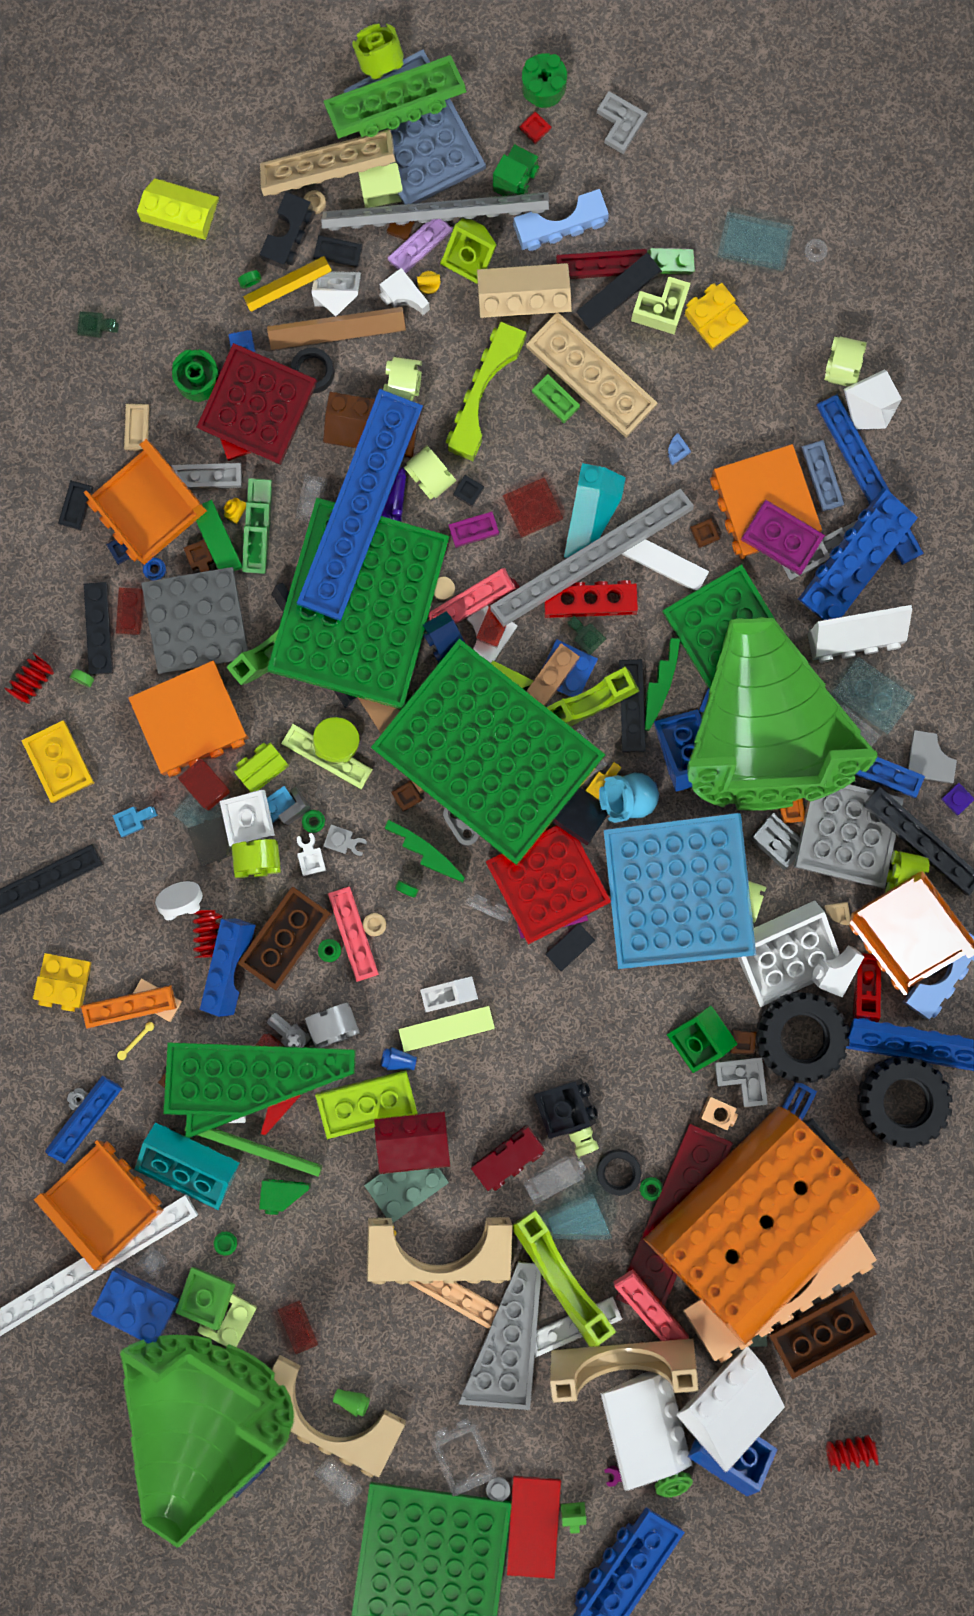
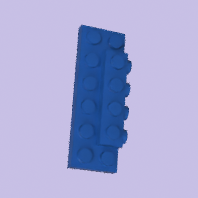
[798,488,918,621]
[573,1507,685,1616]

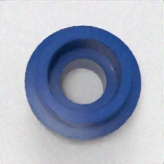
[143,558,166,581]

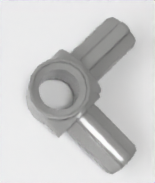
[267,1013,311,1048]

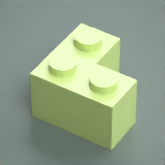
[631,277,690,334]

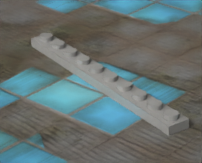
[321,192,549,230]
[490,489,694,627]

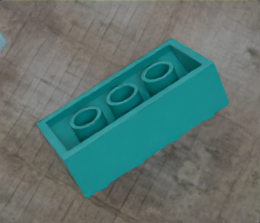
[134,1123,240,1210]

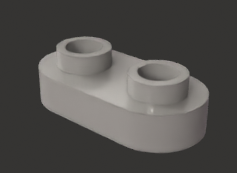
[443,808,479,846]

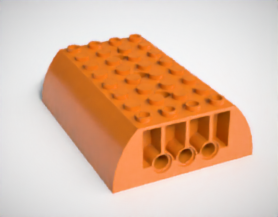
[643,1107,880,1346]

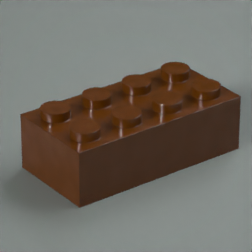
[238,886,333,991]
[768,1287,877,1379]

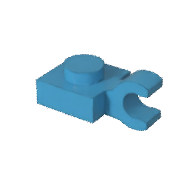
[113,807,158,837]

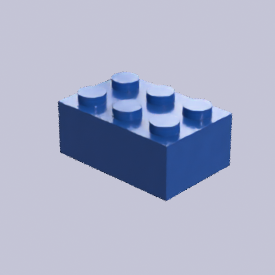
[91,1267,180,1343]
[688,1437,777,1496]

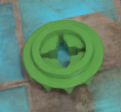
[655,1471,693,1497]

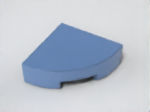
[668,433,691,466]

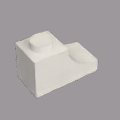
[379,268,430,315]
[811,945,864,997]
[420,976,478,1012]

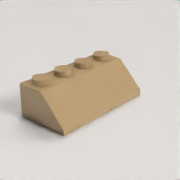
[477,263,572,318]

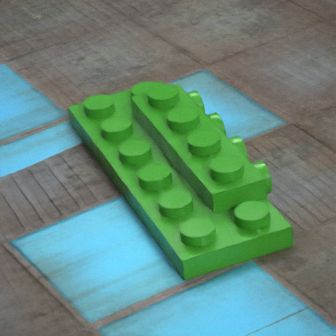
[323,55,466,138]

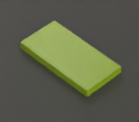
[315,1070,418,1139]

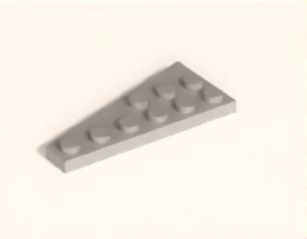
[458,1262,541,1410]

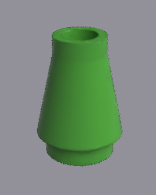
[333,1389,370,1417]

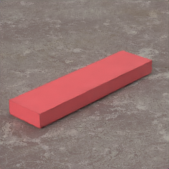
[428,568,516,624]
[328,886,379,982]
[614,1269,689,1341]

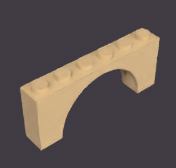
[366,1217,512,1284]
[550,1339,698,1403]
[272,1355,406,1477]

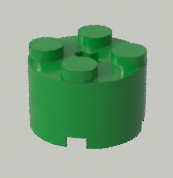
[522,53,567,108]
[172,349,220,402]

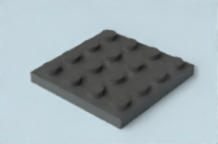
[141,567,248,674]

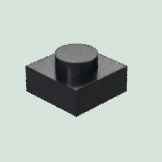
[453,475,484,507]

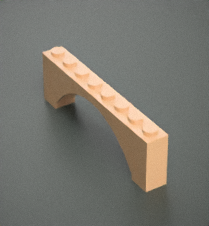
[683,1231,877,1363]

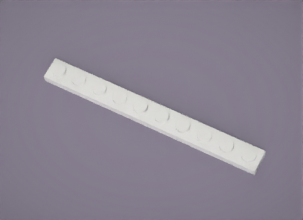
[0,1194,198,1336]

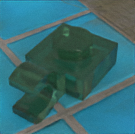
[77,311,119,338]
[567,616,606,655]

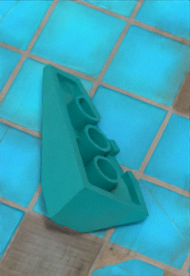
[564,463,626,558]

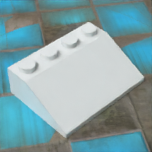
[807,605,912,663]
[737,901,840,1007]
[677,1347,785,1472]
[601,1371,692,1490]

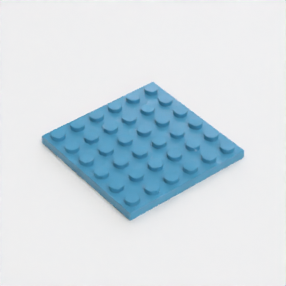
[604,813,756,969]

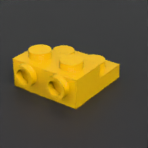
[684,283,749,350]
[33,953,91,1012]

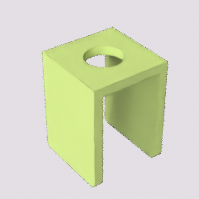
[359,163,402,208]

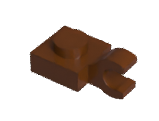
[184,540,214,573]

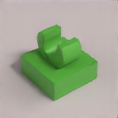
[561,1502,587,1534]

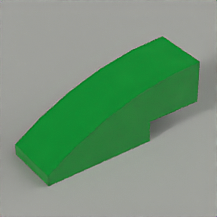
[196,500,243,571]

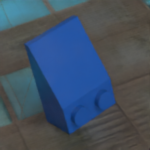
[654,709,702,792]

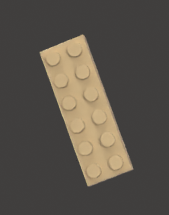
[260,129,396,196]
[526,313,658,438]

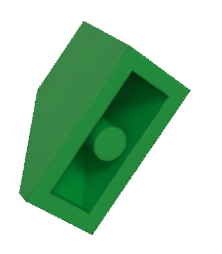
[259,1178,311,1215]

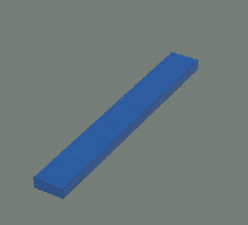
[816,394,924,565]

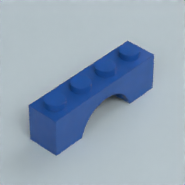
[200,918,256,1017]

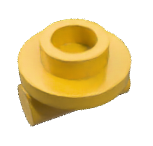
[417,271,441,294]
[224,498,246,524]

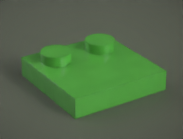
[175,1267,235,1330]

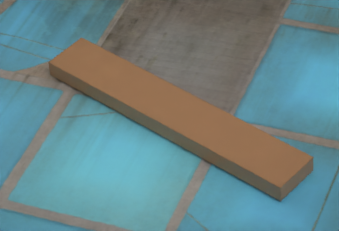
[267,307,406,350]

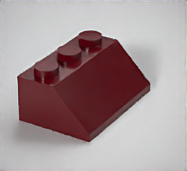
[374,1112,450,1174]

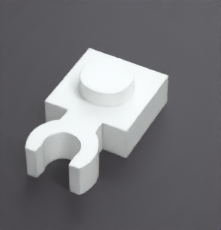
[297,833,326,876]

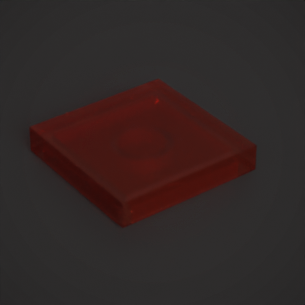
[503,477,563,538]

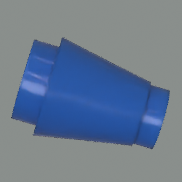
[381,1047,417,1070]

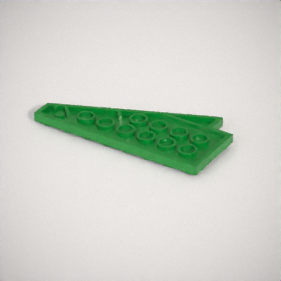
[164,1042,356,1138]

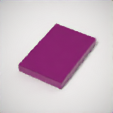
[741,500,825,575]

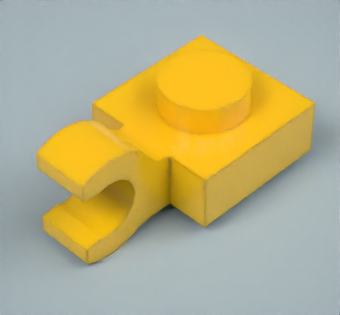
[586,762,622,801]

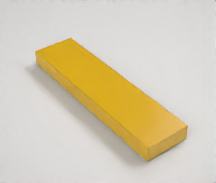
[243,256,332,311]

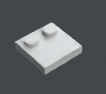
[220,790,275,846]

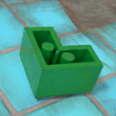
[493,144,540,196]

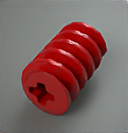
[4,652,54,704]
[193,910,222,958]
[826,1435,879,1472]

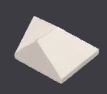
[312,272,361,316]
[844,369,902,429]

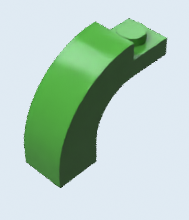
[227,629,279,685]

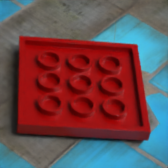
[485,825,611,945]

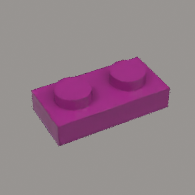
[448,512,499,548]

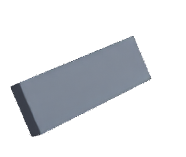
[801,440,844,512]

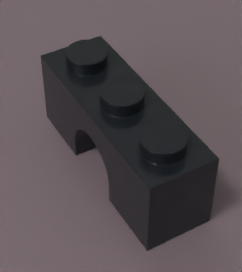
[259,192,315,270]

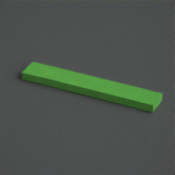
[184,1127,323,1177]

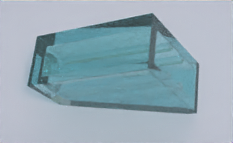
[540,1192,612,1240]

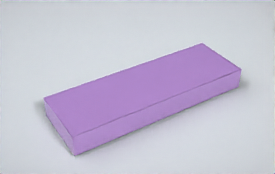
[388,219,453,273]

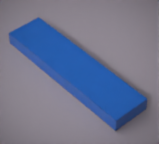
[45,1075,122,1164]

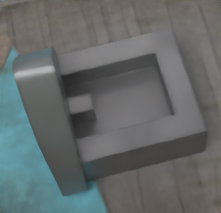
[279,787,312,826]

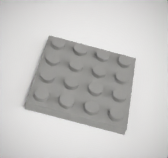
[794,785,904,889]

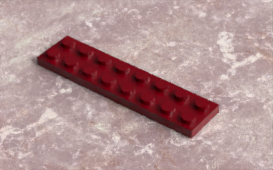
[615,1123,733,1306]

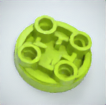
[313,717,360,762]

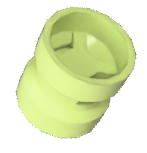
[569,1127,599,1157]

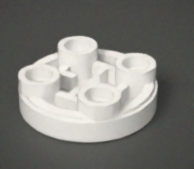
[155,881,202,920]

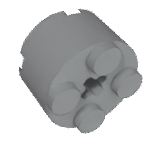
[305,1003,360,1048]

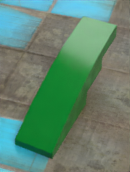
[242,478,272,574]
[645,638,680,731]
[385,820,465,883]

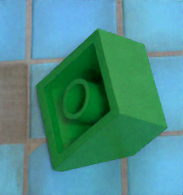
[666,1005,738,1073]

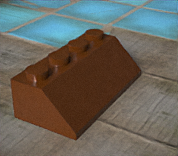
[323,392,421,458]

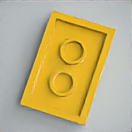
[21,720,94,803]

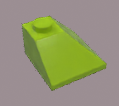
[440,218,496,284]

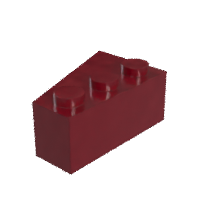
[471,1124,545,1191]

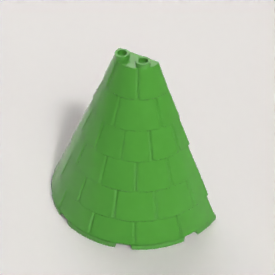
[687,617,878,811]
[120,1335,294,1548]

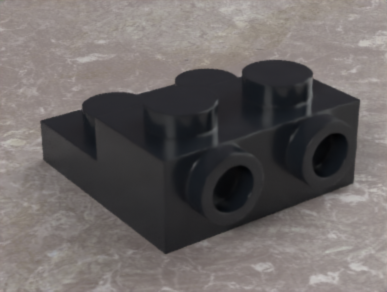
[534,1078,598,1139]

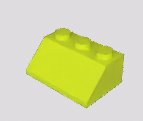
[137,178,219,240]

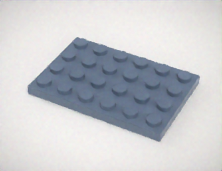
[343,50,486,205]

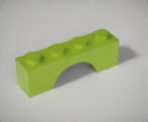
[546,667,639,727]

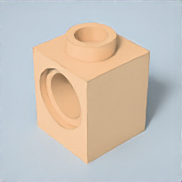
[699,1096,738,1130]

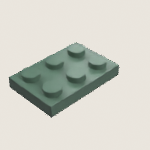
[364,1168,449,1223]

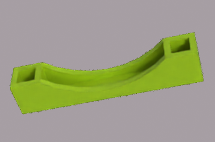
[446,322,526,461]
[512,1210,616,1347]

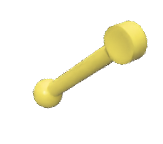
[117,1022,154,1060]

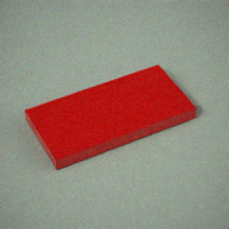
[507,1476,561,1579]

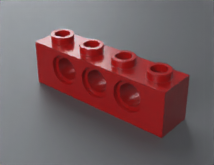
[544,580,638,618]

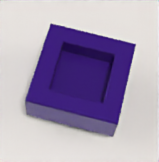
[941,783,974,816]

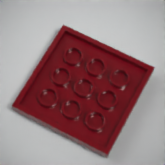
[196,343,318,465]

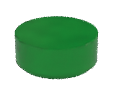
[238,270,262,288]
[395,880,419,898]

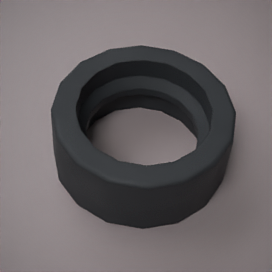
[290,347,334,394]
[596,1149,642,1196]

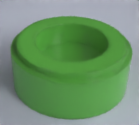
[70,669,94,687]

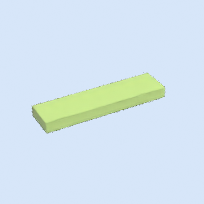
[281,724,373,790]
[398,1006,495,1052]

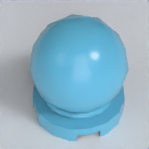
[599,772,659,823]

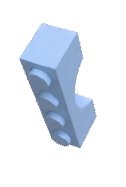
[514,189,609,251]
[902,932,974,1019]

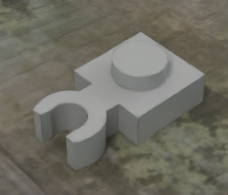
[323,825,367,856]

